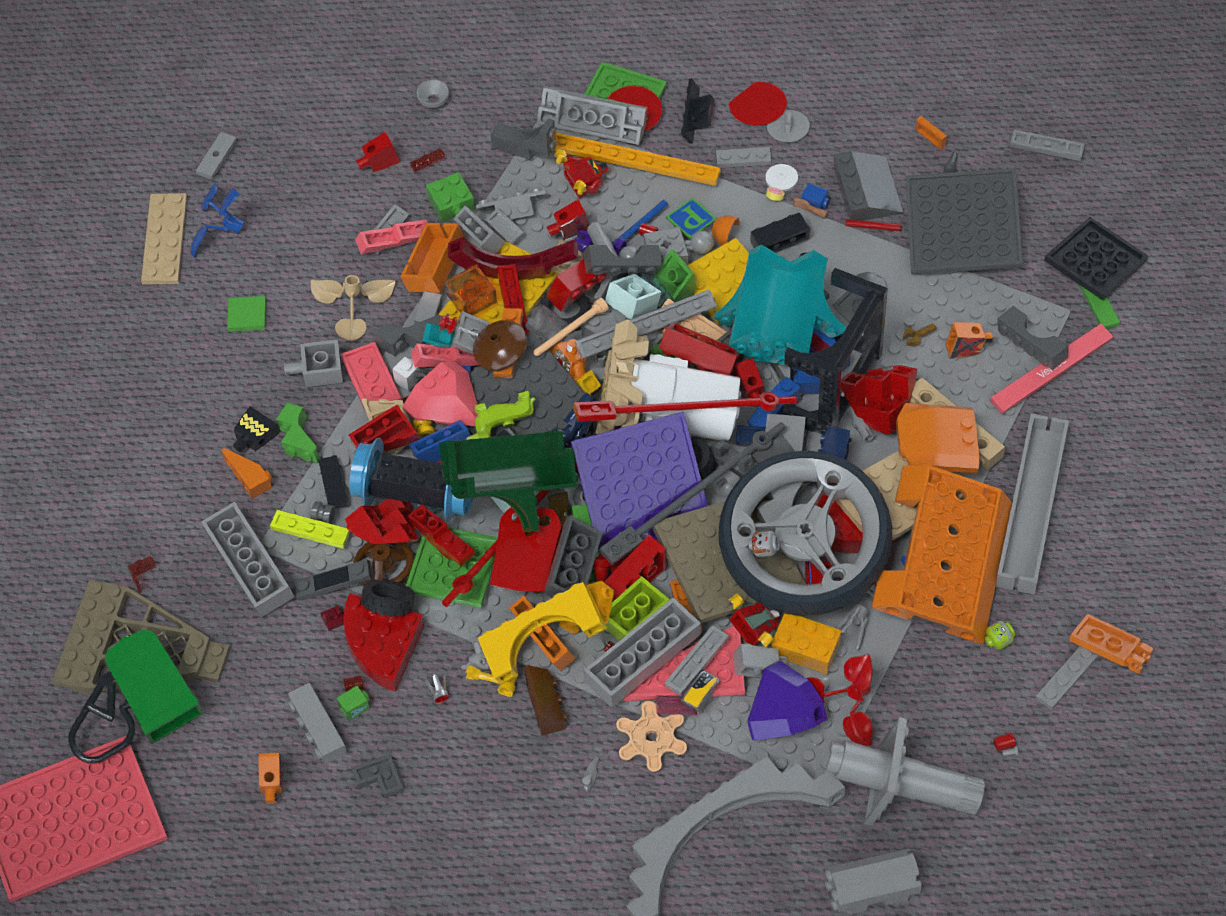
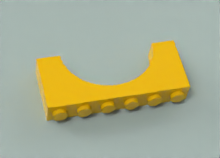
[478,582,607,685]

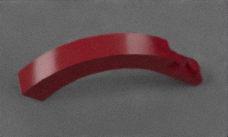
[447,237,578,280]

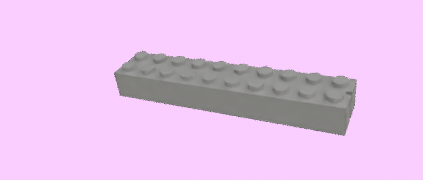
[996,414,1069,595]

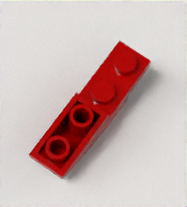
[408,504,475,566]

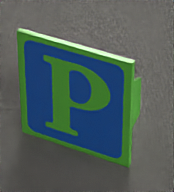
[665,197,717,239]

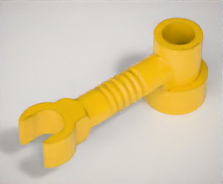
[465,666,517,697]

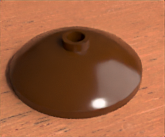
[473,320,527,371]

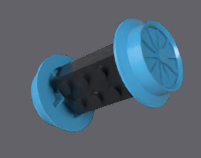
[350,438,473,521]

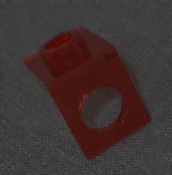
[128,556,156,593]

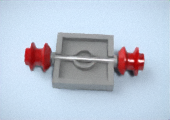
[438,312,497,355]

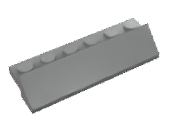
[537,86,647,145]

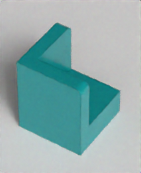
[422,323,455,348]

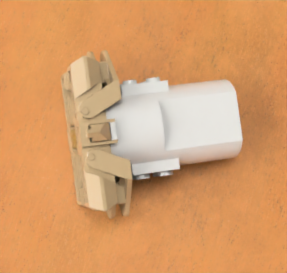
[596,319,741,442]

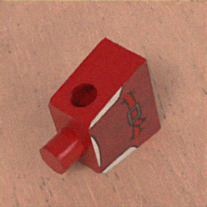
[546,199,589,240]

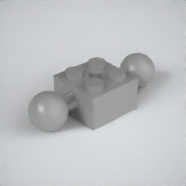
[618,227,713,275]

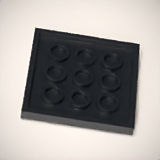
[1044,217,1148,300]

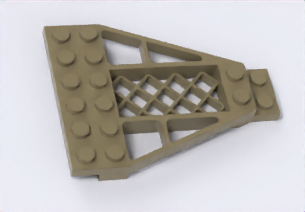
[52,580,230,695]

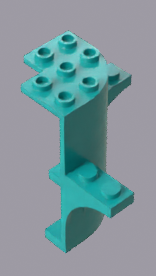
[714,244,846,365]

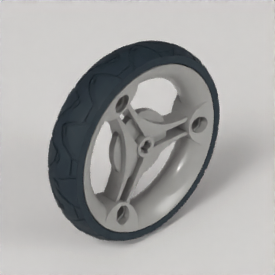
[718,451,892,616]

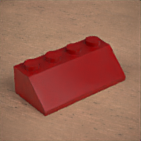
[658,323,742,375]

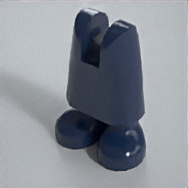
[552,393,599,445]

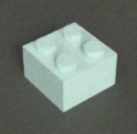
[605,274,661,319]

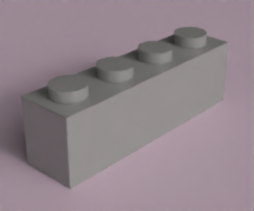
[287,683,347,764]

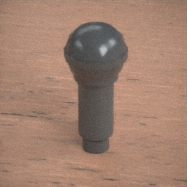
[944,151,958,173]

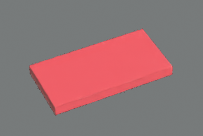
[340,342,402,414]

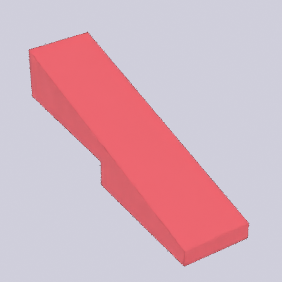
[355,220,428,255]
[411,343,479,367]

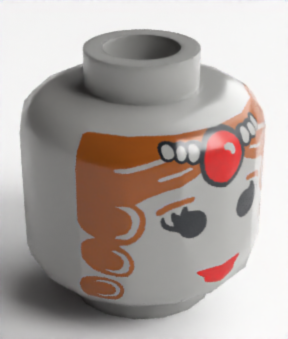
[749,530,780,557]

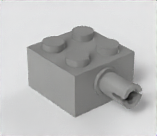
[284,339,343,387]

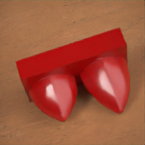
[593,553,629,582]

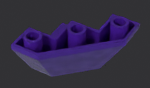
[747,661,827,741]

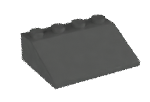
[833,151,903,221]

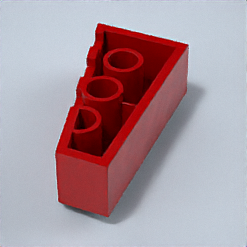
[604,535,666,602]

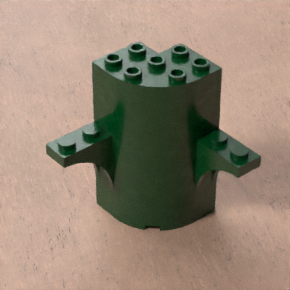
[439,430,578,532]

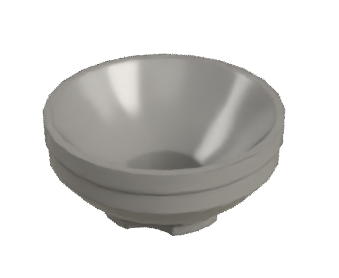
[417,80,449,108]

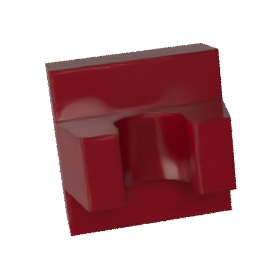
[320,605,344,631]

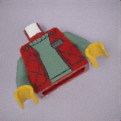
[728,593,780,648]

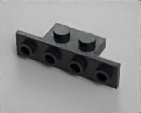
[681,78,714,144]

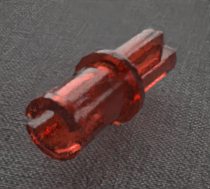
[409,148,445,173]

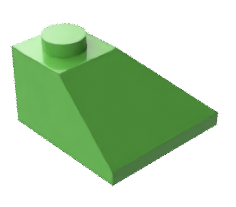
[652,249,697,302]

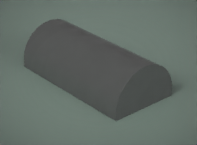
[545,515,602,598]

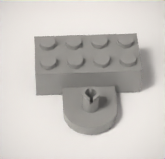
[581,303,663,383]

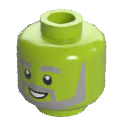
[984,620,1015,650]

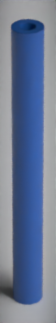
[612,200,668,243]

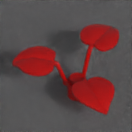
[807,654,873,746]

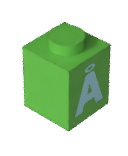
[337,686,370,721]

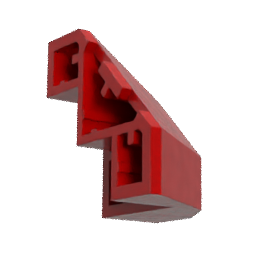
[841,365,917,434]
[344,498,418,544]

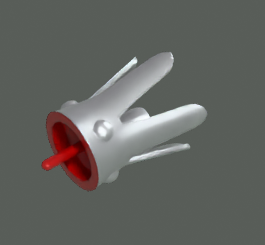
[425,674,449,705]

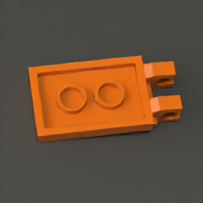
[1069,614,1154,674]

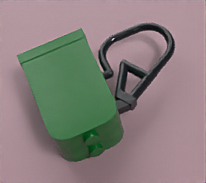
[68,630,204,764]

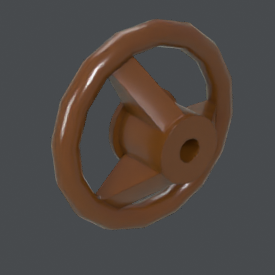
[353,542,414,584]

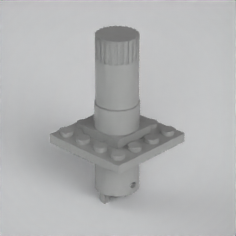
[826,717,985,825]

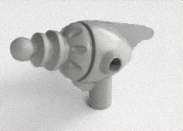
[461,640,490,670]

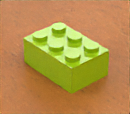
[605,576,670,641]

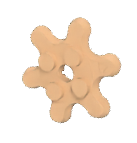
[616,701,687,772]

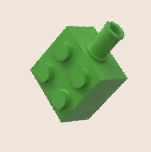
[426,172,475,223]

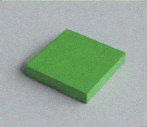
[227,296,266,331]

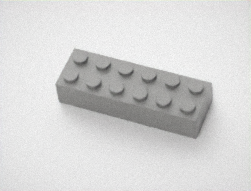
[201,502,294,617]
[584,597,701,708]

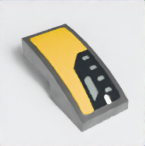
[681,670,721,712]

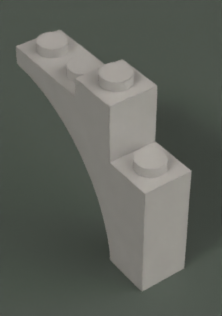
[757,481,811,552]

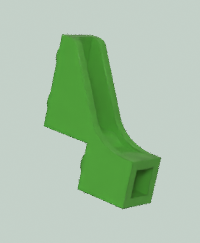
[276,402,321,463]

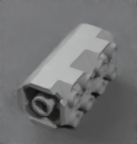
[824,849,921,914]

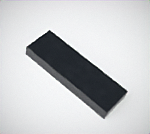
[318,455,348,509]

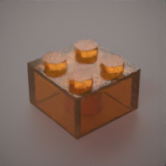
[444,265,497,315]

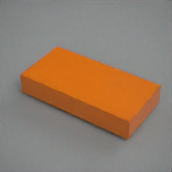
[916,116,947,150]

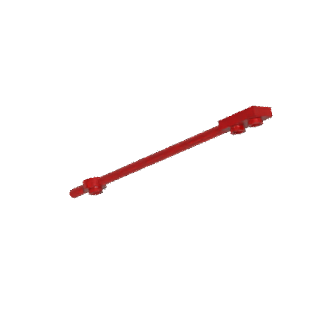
[573,392,797,422]
[442,462,577,607]

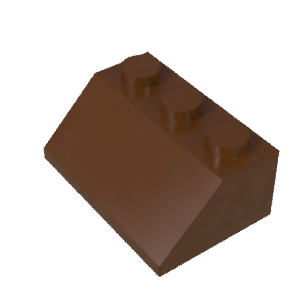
[524,665,567,736]

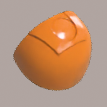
[711,215,740,246]

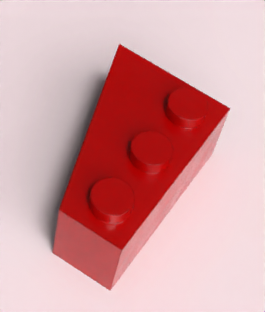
[546,259,608,312]
[348,404,419,452]

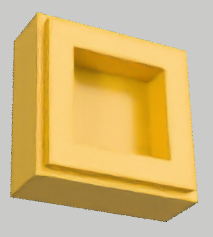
[575,370,601,394]

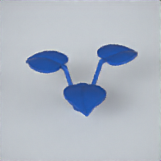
[191,183,244,257]

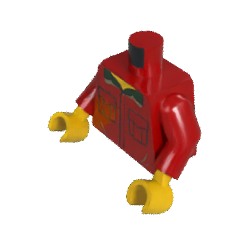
[554,149,609,199]

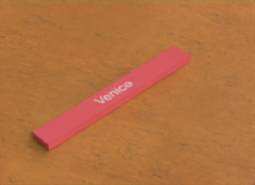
[990,324,1113,414]

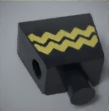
[233,406,279,452]

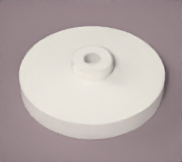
[766,164,798,191]

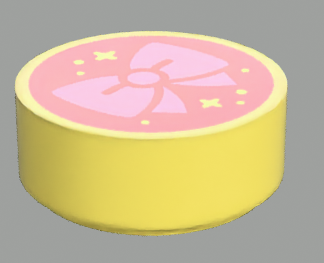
[766,187,785,201]

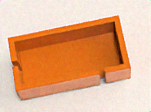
[400,223,465,293]

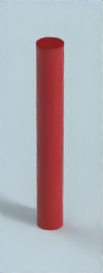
[845,219,901,231]

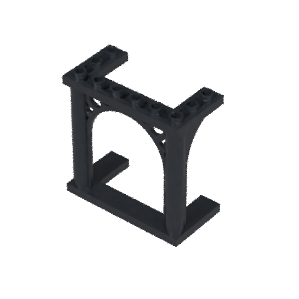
[783,268,888,435]

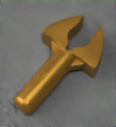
[902,323,936,346]

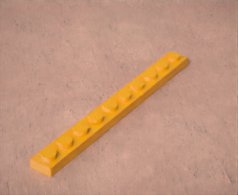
[552,132,721,186]

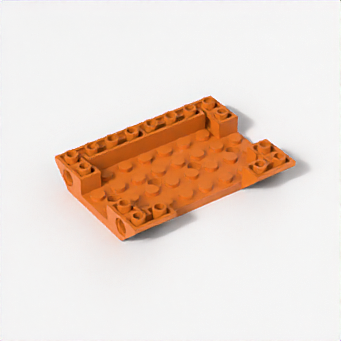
[871,465,1012,645]

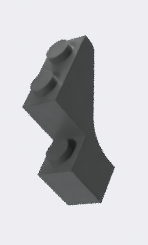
[375,315,441,356]

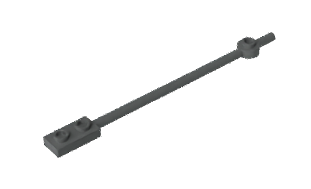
[599,422,786,565]

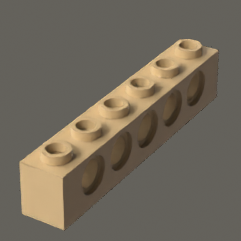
[910,377,1005,471]

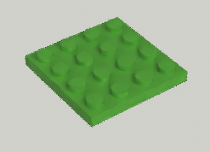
[585,62,667,122]
[406,528,498,608]

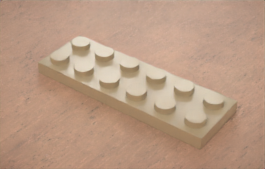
[141,193,187,285]

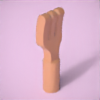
[794,198,828,218]

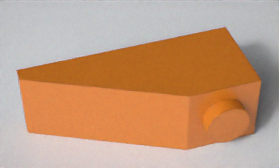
[221,448,272,499]

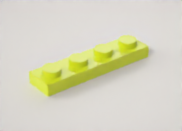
[270,510,350,549]

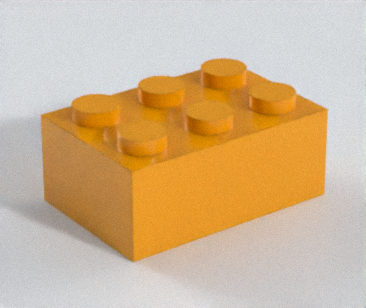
[771,613,842,675]

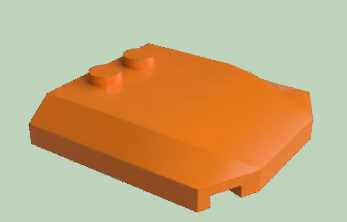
[896,403,979,473]

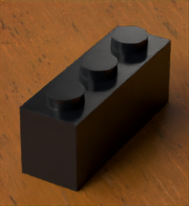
[750,212,810,252]

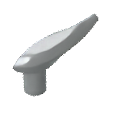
[582,757,599,792]

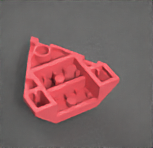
[402,361,478,426]

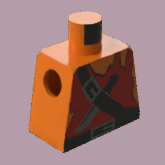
[945,322,993,359]
[258,753,284,804]

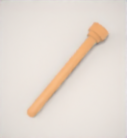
[534,298,609,356]

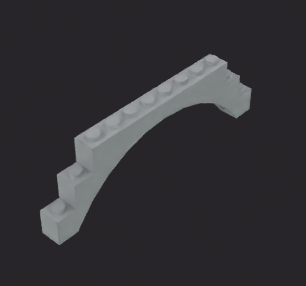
[626,756,845,916]

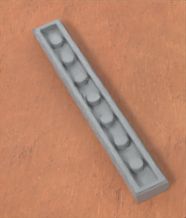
[574,289,717,360]

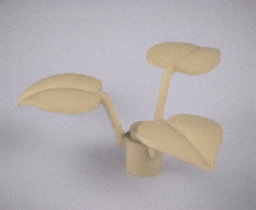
[311,275,395,341]

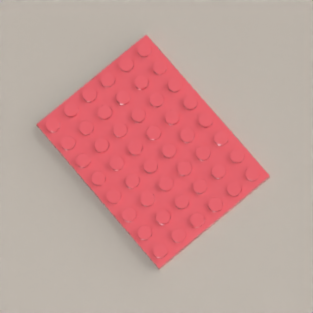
[0,736,168,903]

